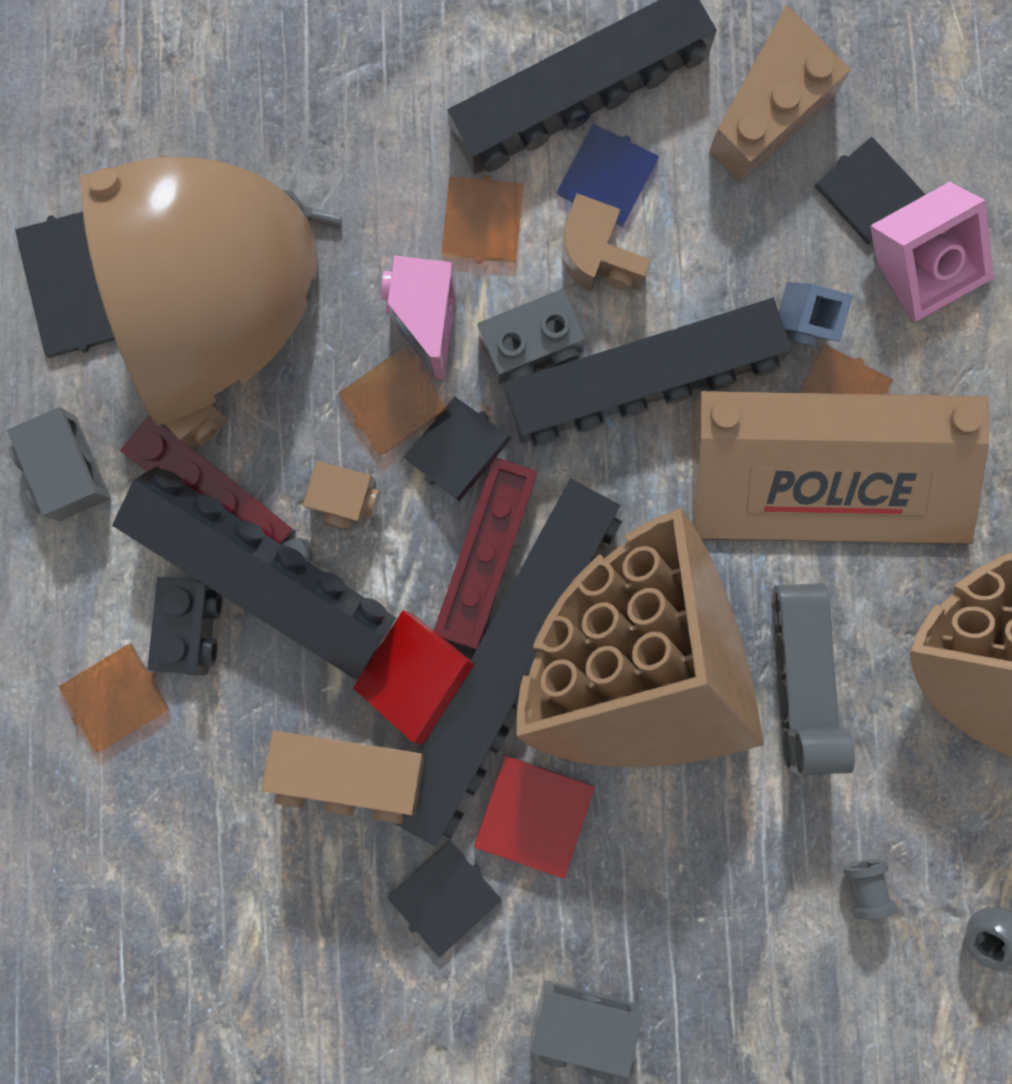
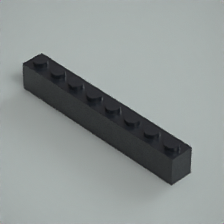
[394,478,623,847]

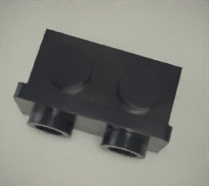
[147,577,223,676]

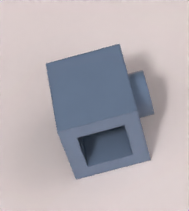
[779,282,853,347]

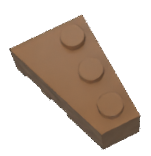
[709,5,851,183]
[261,730,425,824]

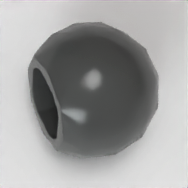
[965,907,1012,971]

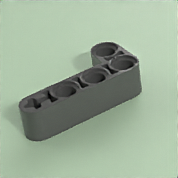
[772,583,855,776]

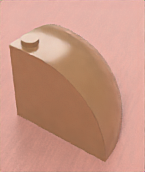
[80,157,317,426]
[516,508,764,767]
[910,552,1012,758]

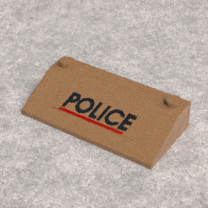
[692,391,989,544]

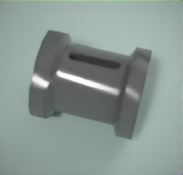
[843,860,898,920]

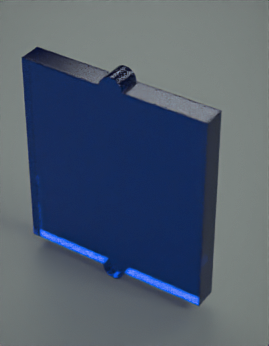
[557,124,659,227]

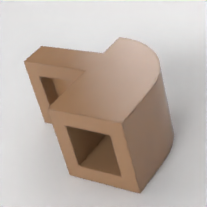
[562,193,651,291]

